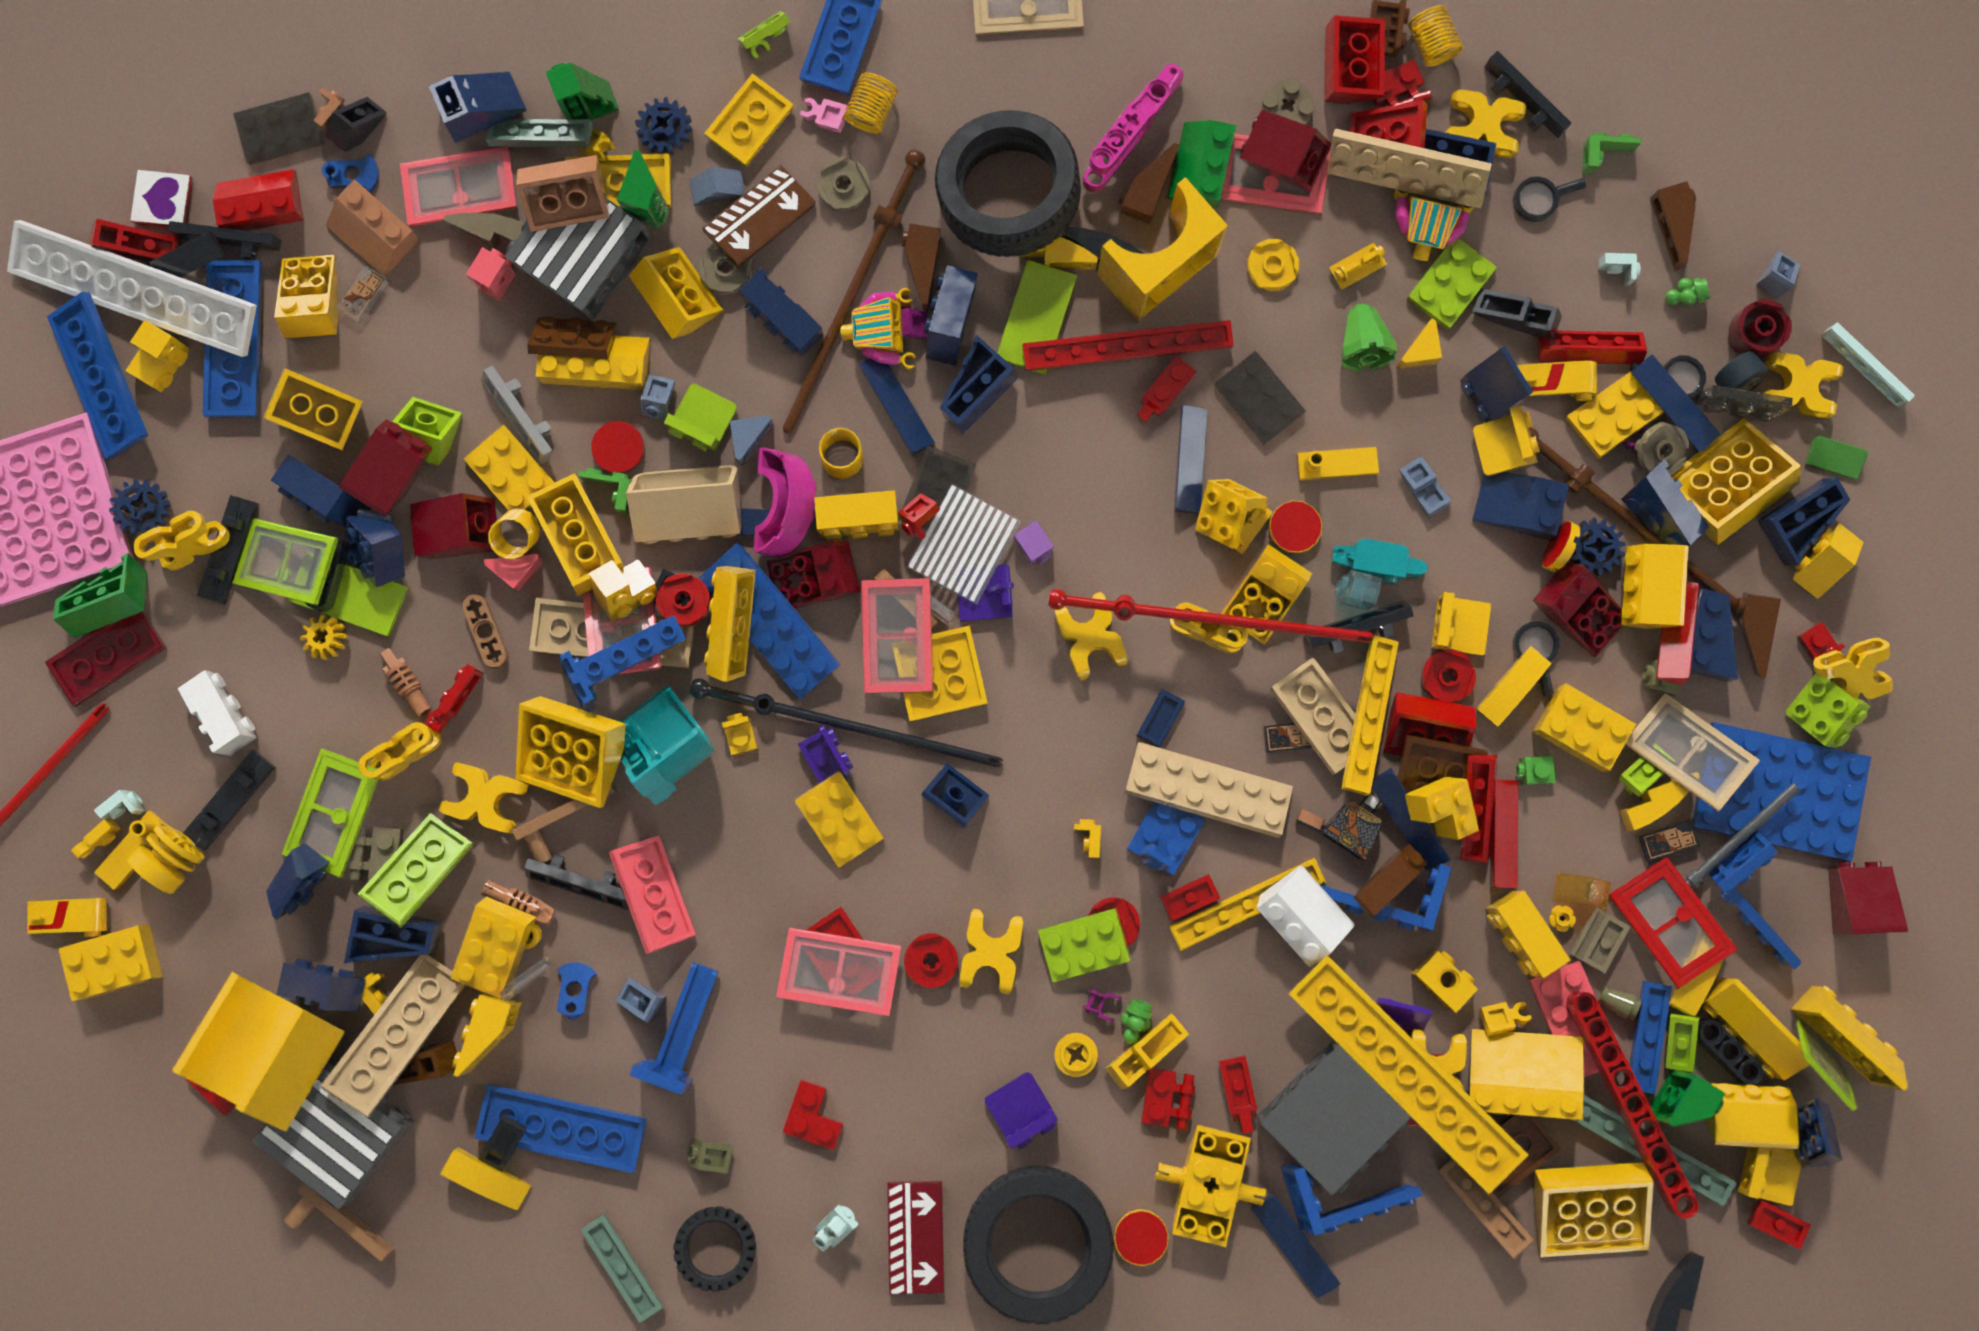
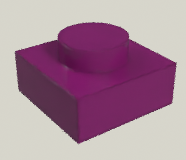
[901,308,928,340]

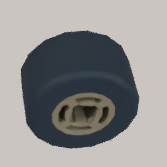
[1715,351,1769,400]

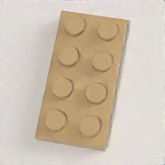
[1269,657,1355,775]

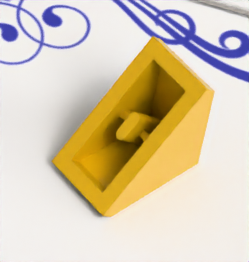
[1396,319,1442,369]

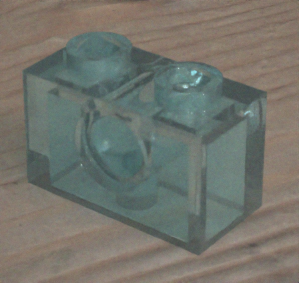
[1334,570,1383,611]

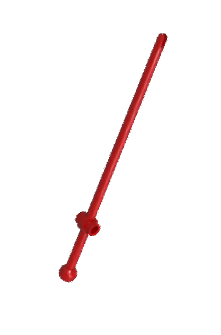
[1048,589,1373,643]
[0,703,109,827]

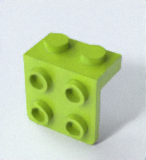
[664,384,737,452]
[1786,673,1871,748]

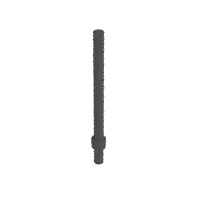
[1671,783,1801,900]

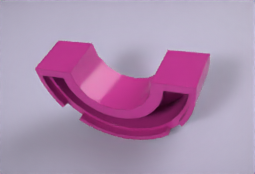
[754,448,816,557]

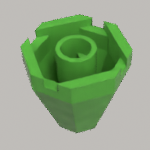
[1340,303,1397,372]

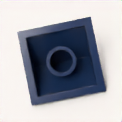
[921,763,989,828]

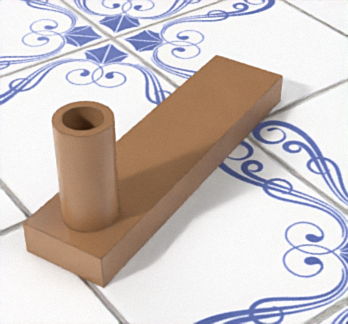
[512,782,617,863]
[1438,1159,1534,1259]
[284,1183,395,1262]

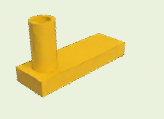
[1296,447,1379,481]
[94,811,168,890]

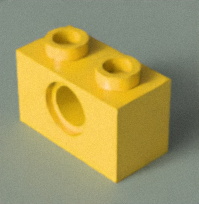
[1411,950,1478,1013]

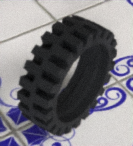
[673,1206,756,1292]

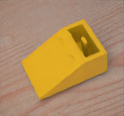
[274,255,339,339]
[1221,544,1312,645]
[452,994,522,1077]

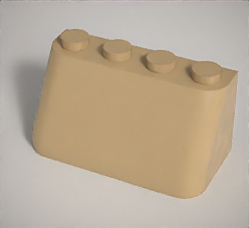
[626,465,742,544]

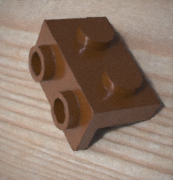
[1370,0,1410,58]

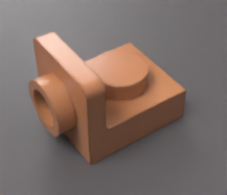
[314,88,345,132]

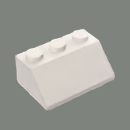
[1257,865,1354,968]

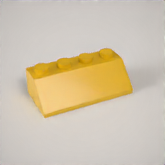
[536,336,651,390]
[704,566,756,682]
[1701,977,1817,1080]

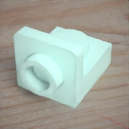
[1598,253,1641,286]
[94,790,145,820]

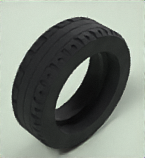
[935,110,1081,257]
[963,1166,1114,1324]

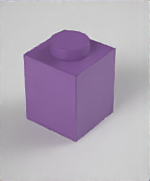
[1014,521,1054,565]

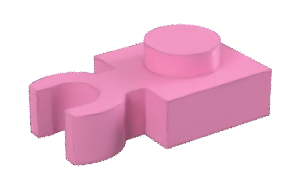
[800,98,847,133]

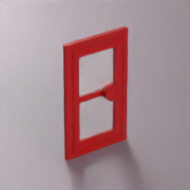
[1609,857,1738,989]

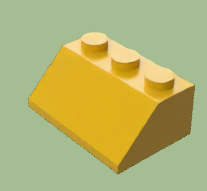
[629,247,723,339]
[1621,544,1688,629]
[1705,1083,1799,1149]

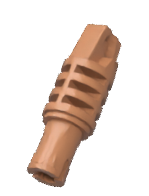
[380,648,432,717]
[481,880,556,926]

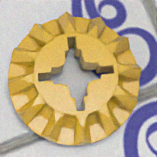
[1054,1033,1098,1077]

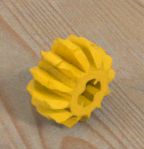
[299,614,348,660]

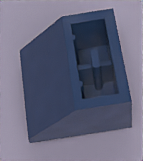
[344,516,405,587]
[266,843,330,920]

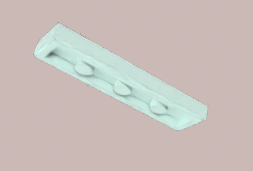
[1822,322,1915,407]

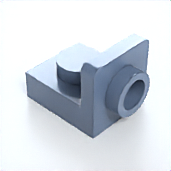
[640,374,675,420]

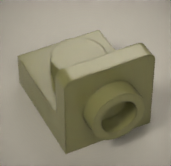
[1642,660,1680,696]
[687,1138,733,1174]

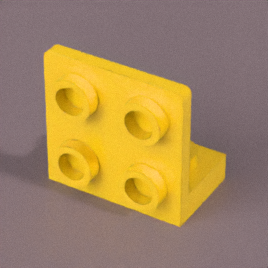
[1195,479,1267,549]
[1431,592,1491,656]
[1738,1147,1801,1206]

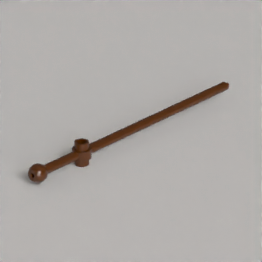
[783,149,926,433]
[1529,427,1738,611]

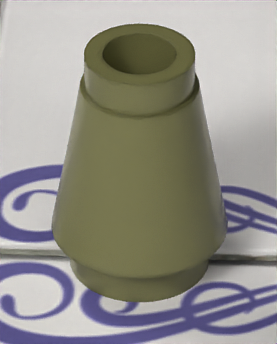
[1598,987,1641,1021]

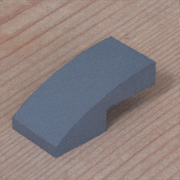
[1399,456,1451,518]

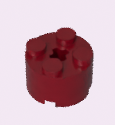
[1729,299,1792,358]

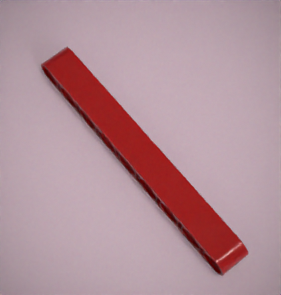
[1566,991,1699,1219]

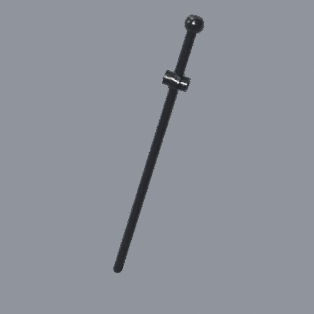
[690,678,1003,767]

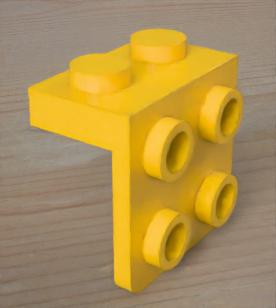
[1473,405,1540,476]

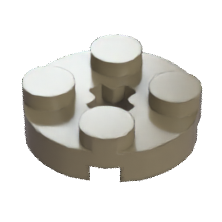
[1261,78,1314,125]
[817,157,870,212]
[699,243,752,294]
[1635,422,1689,475]

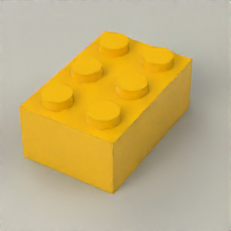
[263,368,363,450]
[814,490,900,541]
[1532,683,1636,772]
[1485,891,1570,978]
[450,897,536,999]
[59,925,163,1001]

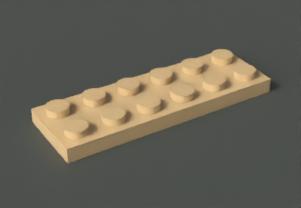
[1327,129,1492,209]
[529,598,695,669]
[1124,742,1293,838]
[321,954,466,1119]

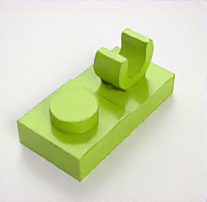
[737,11,791,59]
[1619,744,1676,797]
[1665,1014,1699,1072]

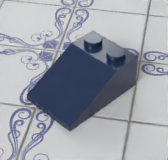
[1460,346,1533,422]
[1472,472,1569,541]

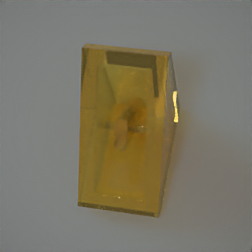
[1553,873,1611,908]

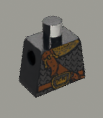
[1320,794,1383,861]

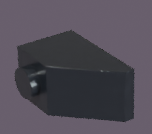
[325,97,387,152]

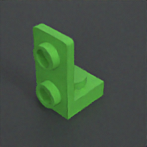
[1582,133,1642,175]
[578,468,631,515]

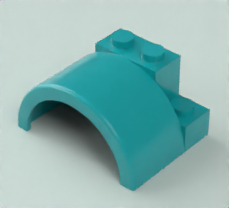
[620,685,715,806]

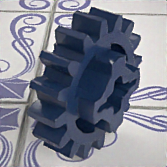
[635,97,693,155]
[109,478,171,537]
[1569,518,1626,576]

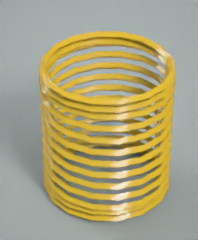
[1408,5,1464,67]
[843,72,898,134]
[819,428,863,479]
[488,509,540,559]

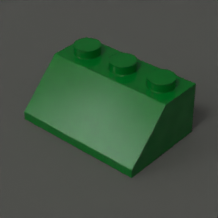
[1167,120,1236,209]
[617,149,669,230]
[1650,1069,1726,1126]

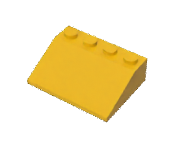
[1671,418,1801,545]
[515,696,626,808]
[1791,986,1908,1091]
[1469,1029,1583,1120]
[1534,1163,1653,1257]

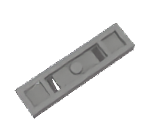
[481,365,552,465]

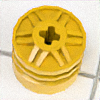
[127,822,204,894]

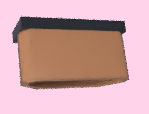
[1296,809,1325,833]

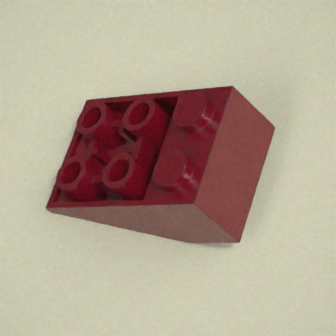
[766,540,860,609]
[1532,562,1623,657]

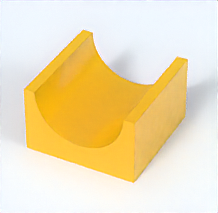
[1097,177,1228,322]
[172,972,345,1132]

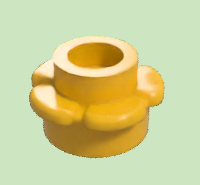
[1549,905,1576,932]

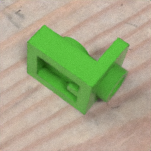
[1516,756,1556,785]

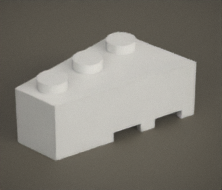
[178,670,257,756]

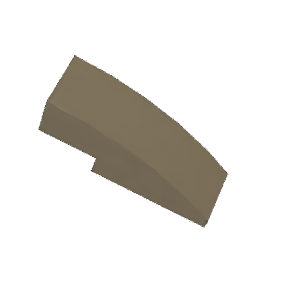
[443,212,524,249]

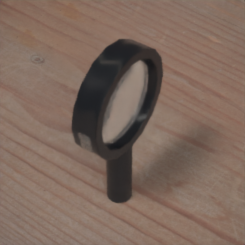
[1513,176,1586,222]
[1630,355,1706,398]
[1512,621,1560,696]

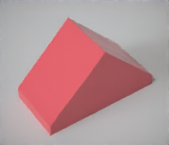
[484,554,543,592]

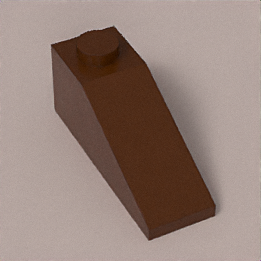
[1118,143,1179,224]
[1650,181,1696,271]
[901,223,941,311]
[1736,592,1781,678]
[1353,843,1427,918]
[392,1041,457,1086]

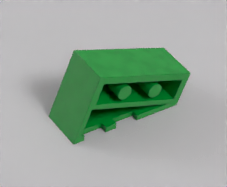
[546,62,619,120]
[53,553,147,638]

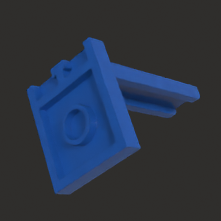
[559,615,686,712]
[1126,802,1205,876]
[1709,831,1801,970]
[1321,864,1451,931]
[629,962,719,1095]
[1280,1163,1423,1236]

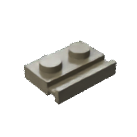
[1568,907,1631,974]

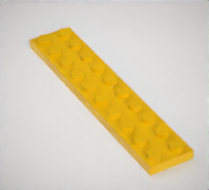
[1288,955,1528,1194]

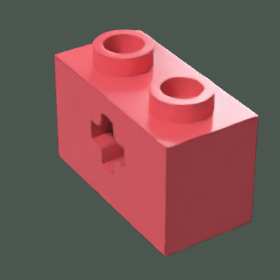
[466,247,516,301]

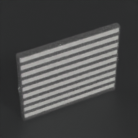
[906,484,1022,605]

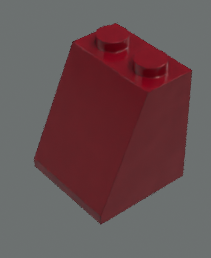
[1240,109,1331,193]
[339,419,432,517]
[410,493,497,559]
[1828,861,1908,934]

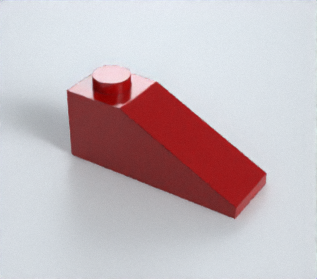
[89,219,179,261]

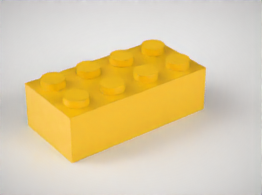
[526,473,624,596]

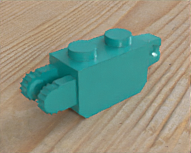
[1331,538,1428,584]

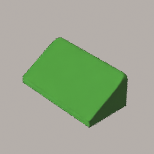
[1805,436,1869,480]

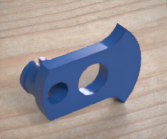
[322,154,379,193]
[557,963,597,1020]

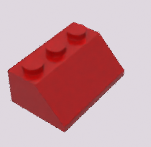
[1325,15,1385,104]
[212,169,304,231]
[1383,692,1476,756]

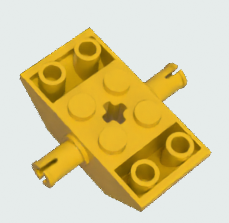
[1155,1125,1266,1247]

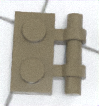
[348,826,403,881]

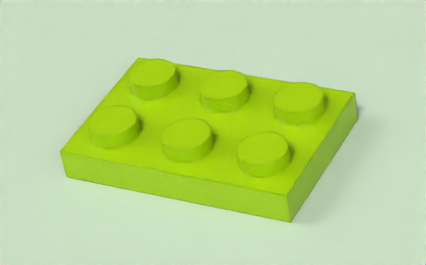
[1407,238,1497,330]
[1038,908,1131,982]

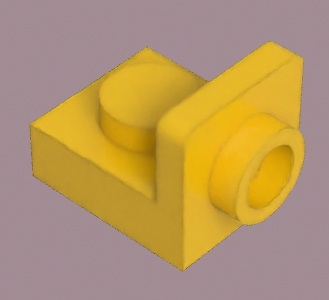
[722,713,758,756]
[1073,819,1101,858]
[362,972,388,1015]

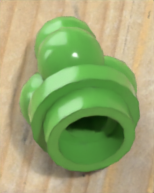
[1665,278,1710,306]
[1121,999,1153,1044]

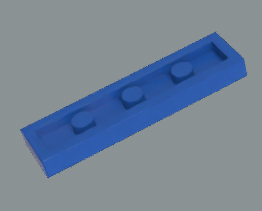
[1629,981,1672,1094]

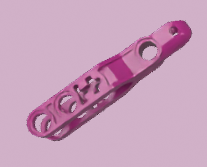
[1082,63,1184,193]

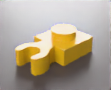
[577,128,616,159]
[71,820,121,859]
[1479,1002,1532,1036]

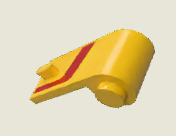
[1517,361,1597,402]
[27,898,107,937]

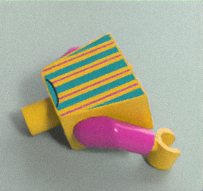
[1394,189,1474,261]
[840,288,916,370]

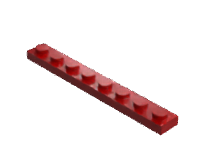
[1022,320,1234,371]

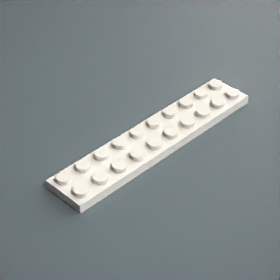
[7,220,257,357]

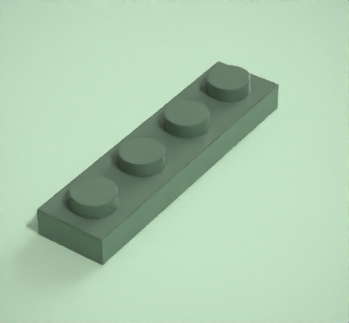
[486,119,593,148]
[581,1213,664,1323]

